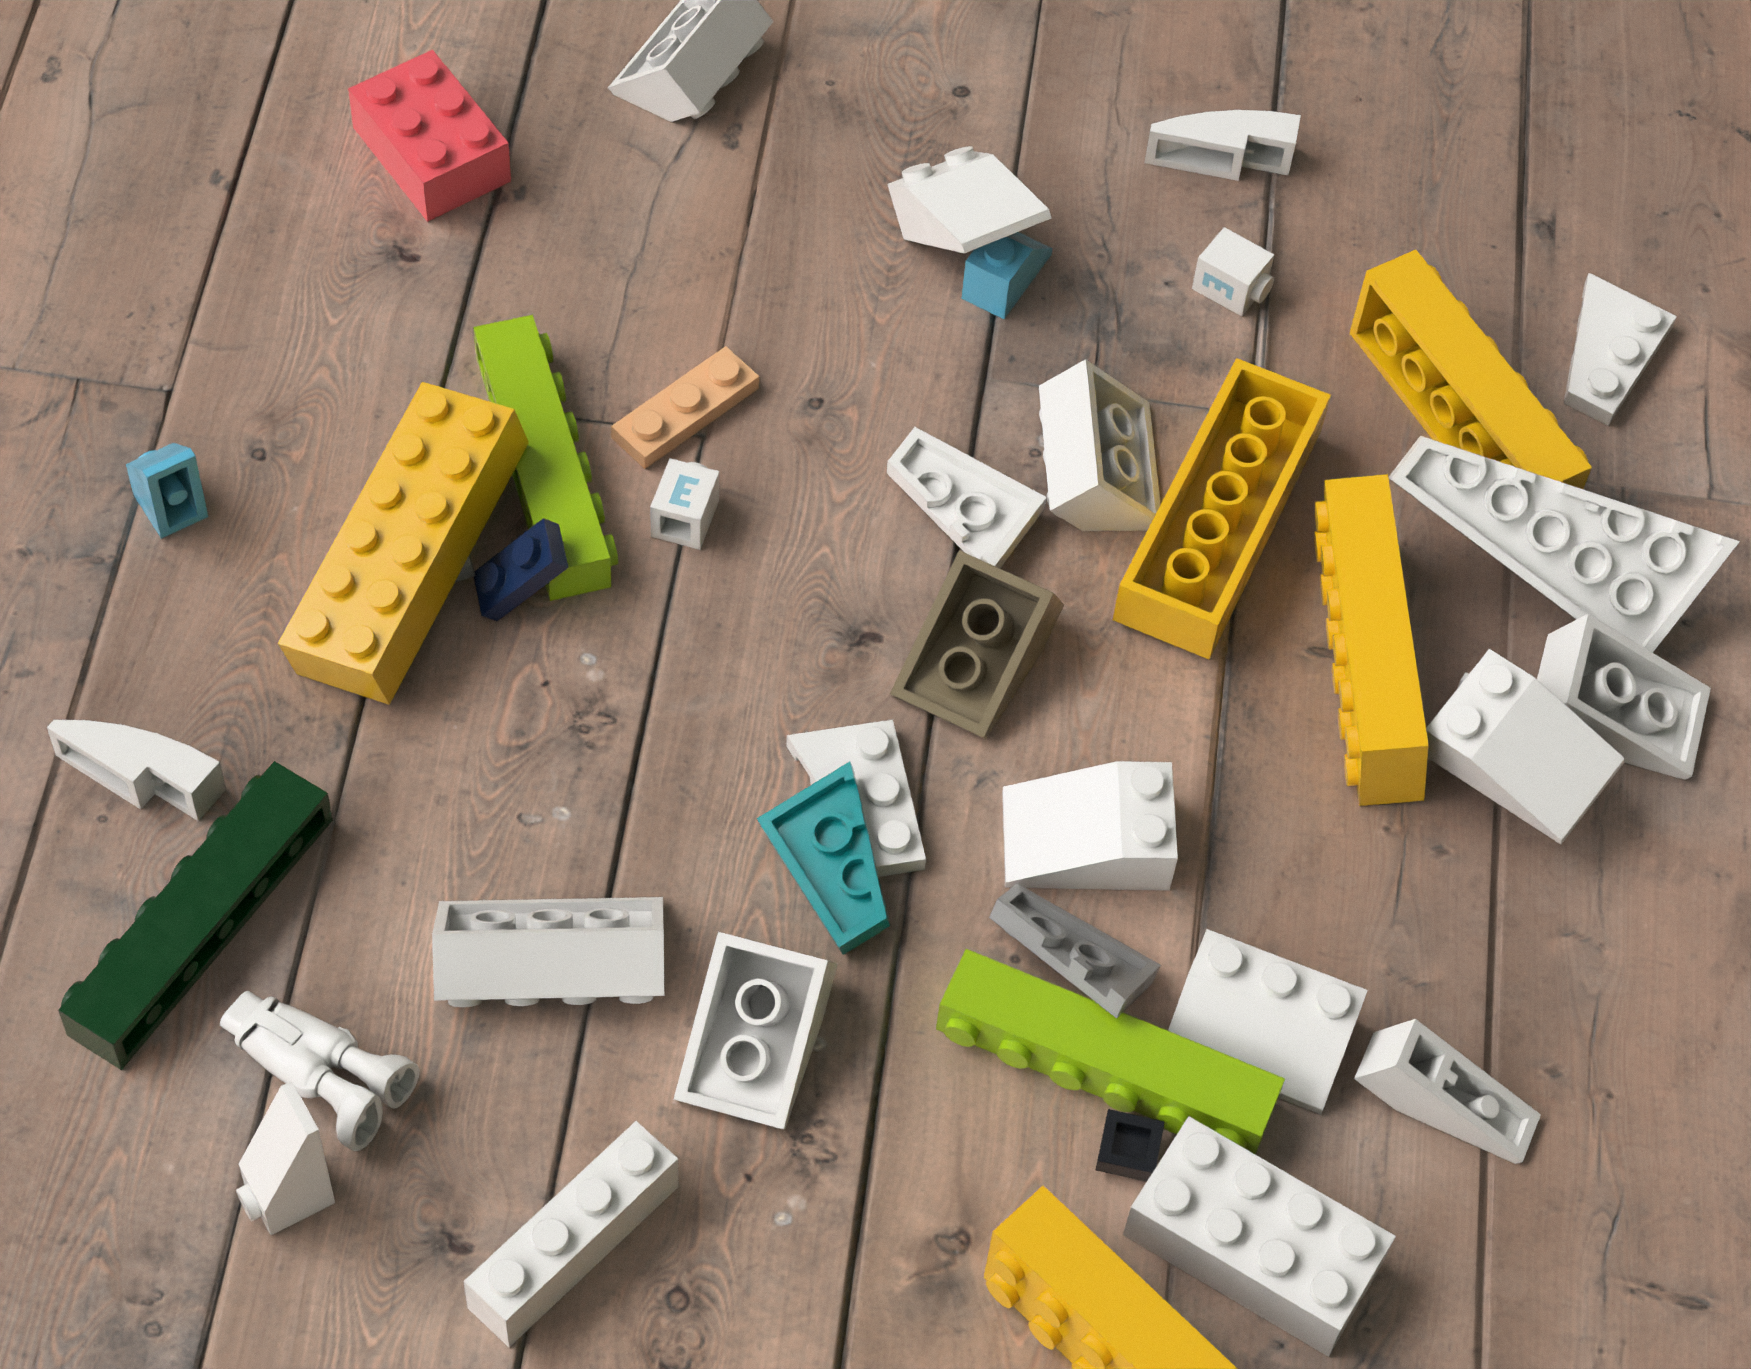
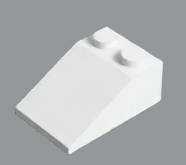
[887,146,1051,253]
[1537,614,1711,780]
[1426,649,1625,844]
[1002,761,1178,891]
[673,932,838,1129]

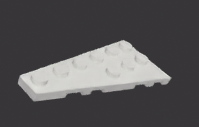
[1389,435,1740,653]

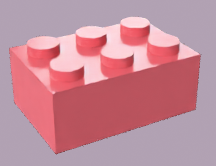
[348,49,511,222]

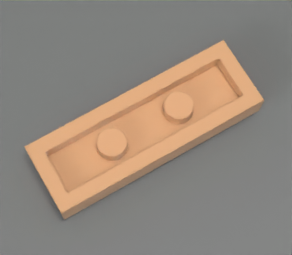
[611,346,759,469]

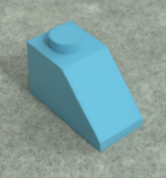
[961,232,1053,319]
[126,443,208,539]

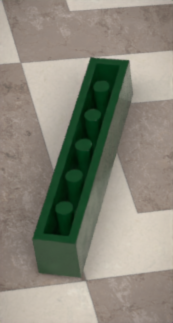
[58,761,333,1070]

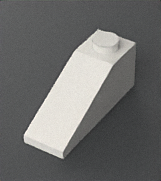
[1354,1019,1541,1164]
[236,1081,335,1235]

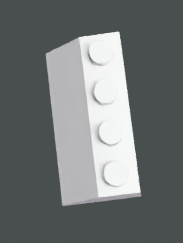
[432,897,665,1007]

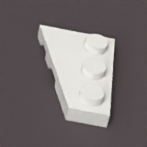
[1564,273,1677,426]
[887,427,1046,568]
[786,720,926,877]

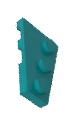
[756,761,890,955]

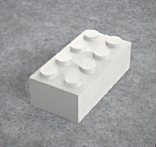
[1123,1116,1396,1357]

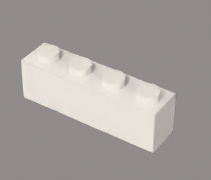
[464,1121,678,1348]

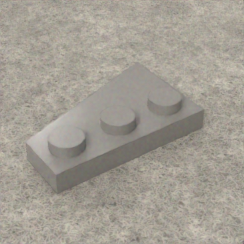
[989,884,1161,1018]

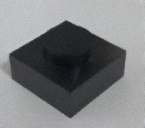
[1095,1109,1165,1182]

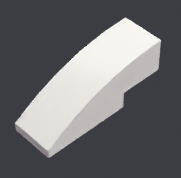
[1145,110,1301,181]
[47,720,226,821]

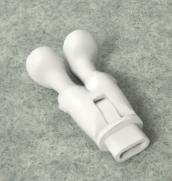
[220,991,420,1151]

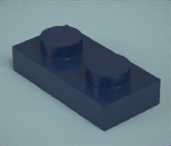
[474,518,569,621]

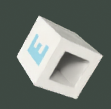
[1192,227,1274,317]
[650,458,719,550]

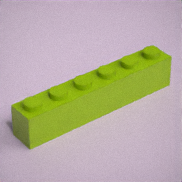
[473,314,618,601]
[936,949,1285,1155]

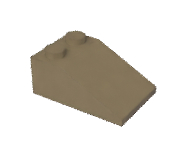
[890,550,1064,739]

